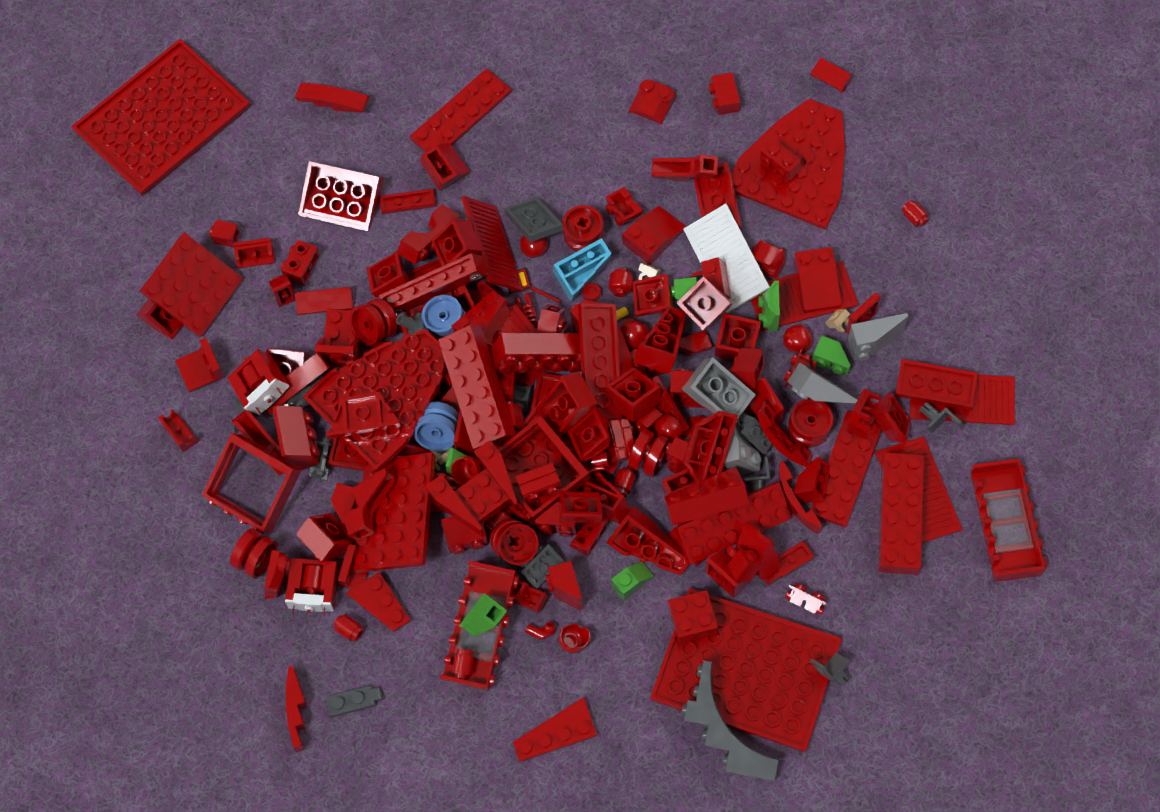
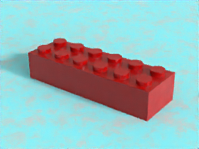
[438,325,516,449]
[489,333,582,373]
[878,453,924,575]

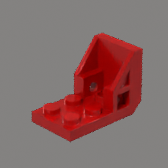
[315,309,362,368]

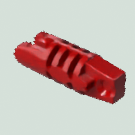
[514,292,539,333]

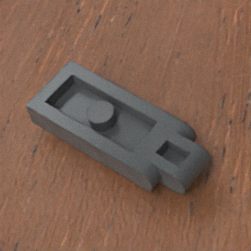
[326,686,383,718]

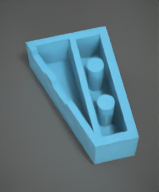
[553,238,611,302]

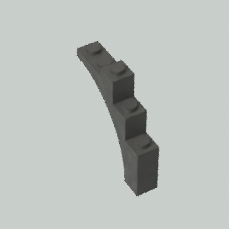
[682,661,779,781]

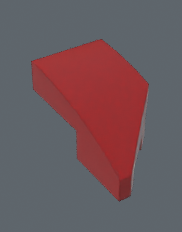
[678,331,712,357]

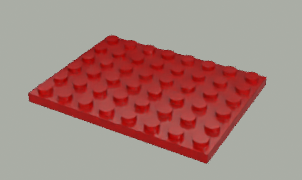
[71,39,251,196]
[650,588,842,753]

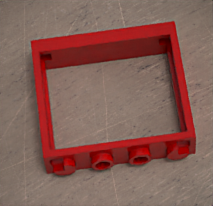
[498,416,591,521]
[202,433,302,534]

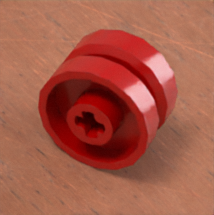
[562,205,604,252]
[350,299,397,346]
[787,398,833,448]
[628,428,670,478]
[230,528,278,579]

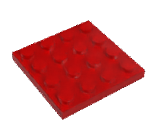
[139,232,243,337]

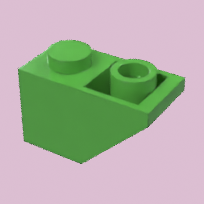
[812,336,850,375]
[460,593,507,637]

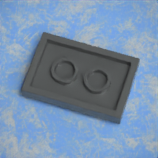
[505,197,563,242]

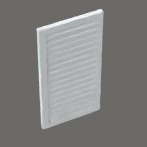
[684,204,770,313]

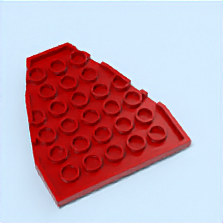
[731,99,845,230]
[303,329,447,471]

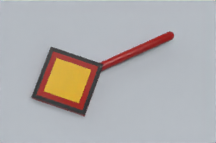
[508,268,561,303]

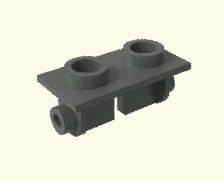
[308,439,332,481]

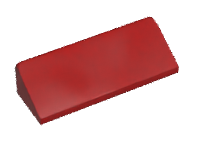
[295,287,353,315]

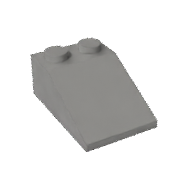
[848,313,908,361]
[682,357,756,419]
[787,363,858,403]
[723,420,761,475]

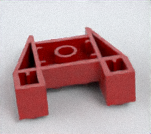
[426,440,520,537]

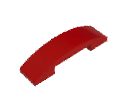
[757,400,812,467]
[778,461,822,534]

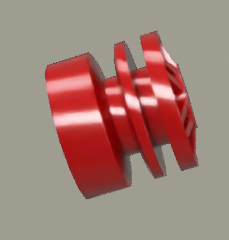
[490,518,539,565]

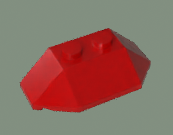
[683,411,738,483]

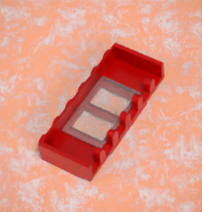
[970,458,1047,582]
[440,561,519,691]

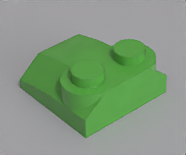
[758,281,780,331]

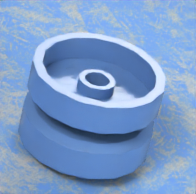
[421,295,466,340]
[414,402,459,451]

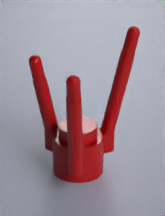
[568,448,610,478]

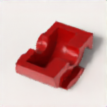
[605,187,643,227]
[751,240,786,279]

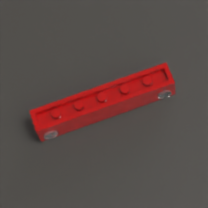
[379,253,488,315]

